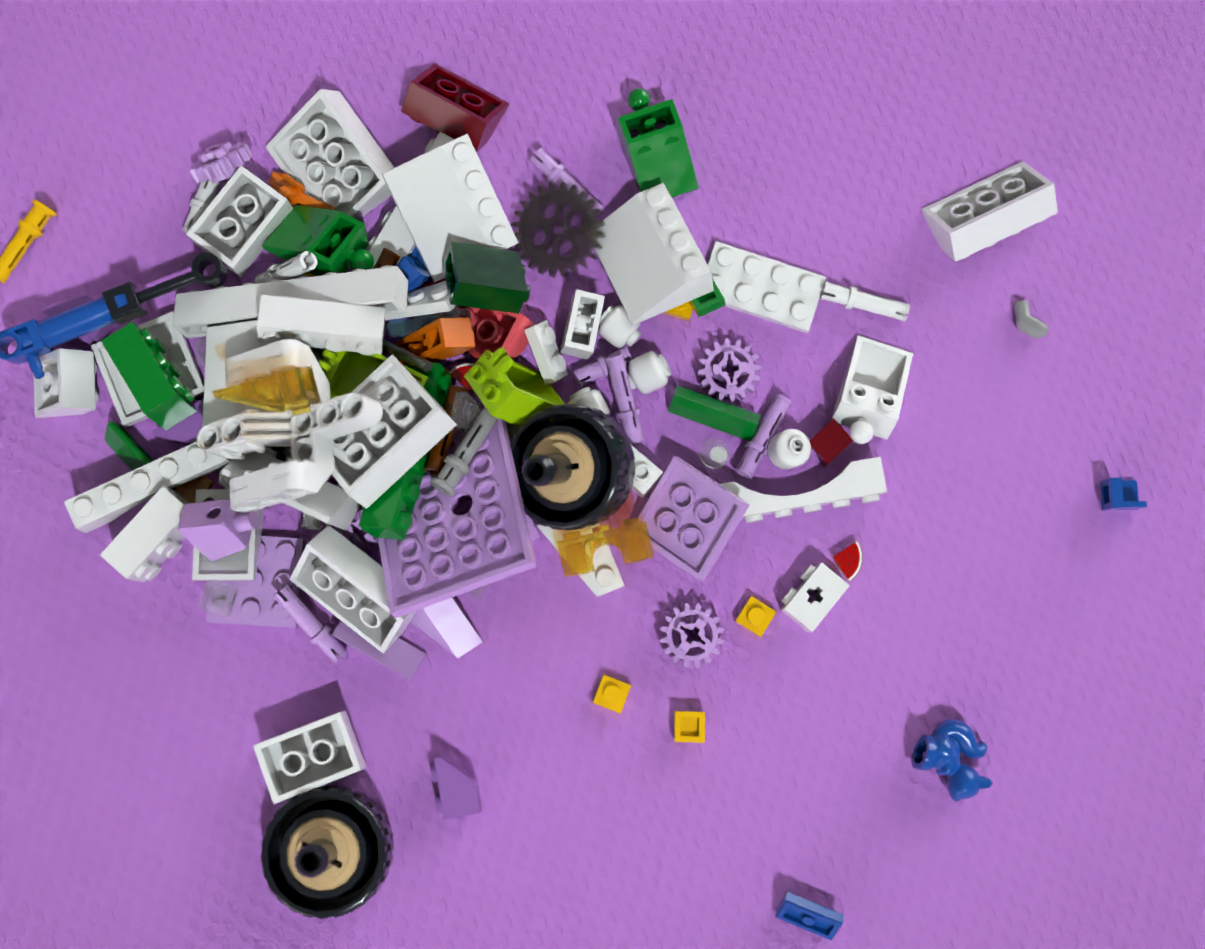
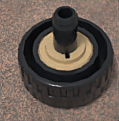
[510,404,636,530]
[261,785,394,919]

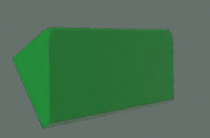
[668,385,760,441]
[104,421,178,491]

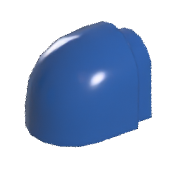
[395,256,430,291]

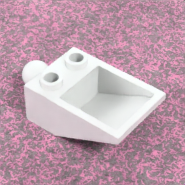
[832,335,913,444]
[192,468,263,581]

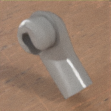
[1014,300,1048,339]

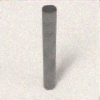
[382,339,433,373]

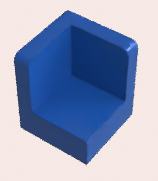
[1100,478,1147,511]

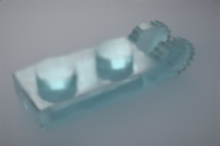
[386,305,472,339]

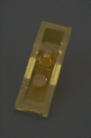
[212,366,321,416]

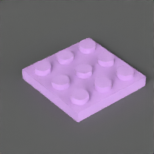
[630,456,750,581]
[206,536,305,628]

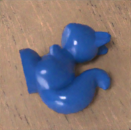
[911,719,993,802]

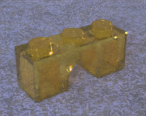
[557,518,654,578]

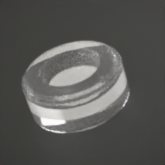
[699,438,729,469]

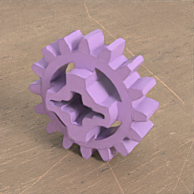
[188,141,253,184]
[697,338,762,403]
[659,603,724,668]

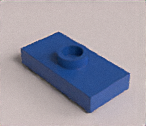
[775,891,844,940]

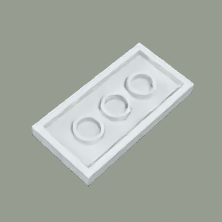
[708,241,826,333]

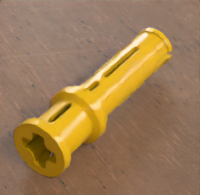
[0,199,57,283]

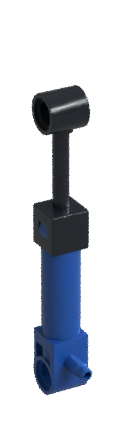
[0,252,228,379]

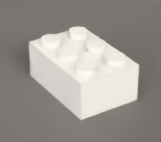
[186,166,294,277]
[100,486,191,582]
[253,711,367,804]

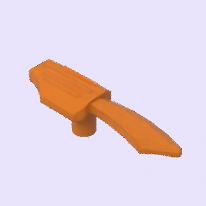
[268,171,334,210]

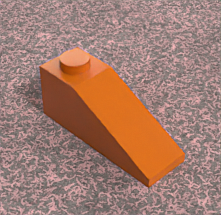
[393,318,475,367]

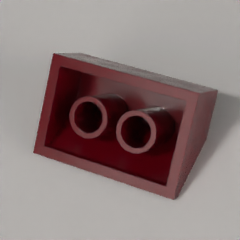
[401,64,509,152]

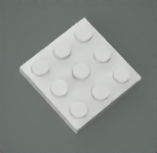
[91,311,204,427]

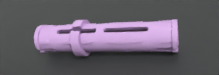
[530,148,604,221]
[605,354,645,444]
[735,394,792,479]
[272,584,348,663]

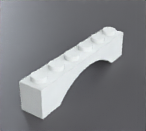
[64,442,233,533]
[720,457,887,523]

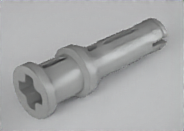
[430,408,498,497]

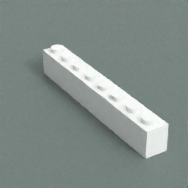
[172,265,408,339]

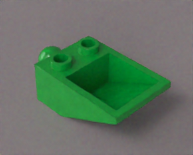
[616,88,699,198]
[262,205,374,276]

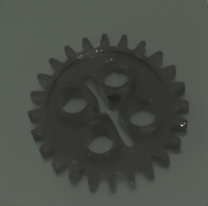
[511,182,606,278]

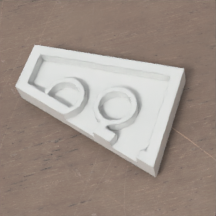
[385,281,456,320]
[536,524,625,597]

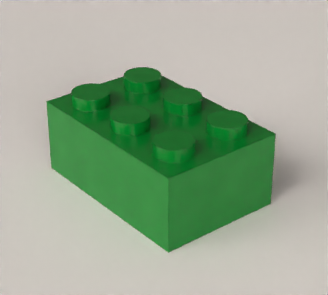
[101,321,197,431]

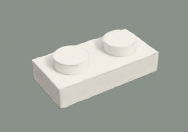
[524,320,568,385]

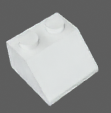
[33,348,98,418]

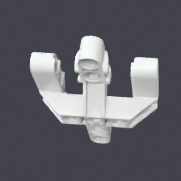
[197,339,383,512]

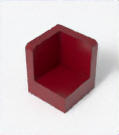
[810,419,853,467]

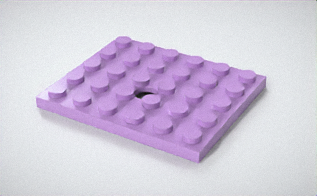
[378,411,537,618]

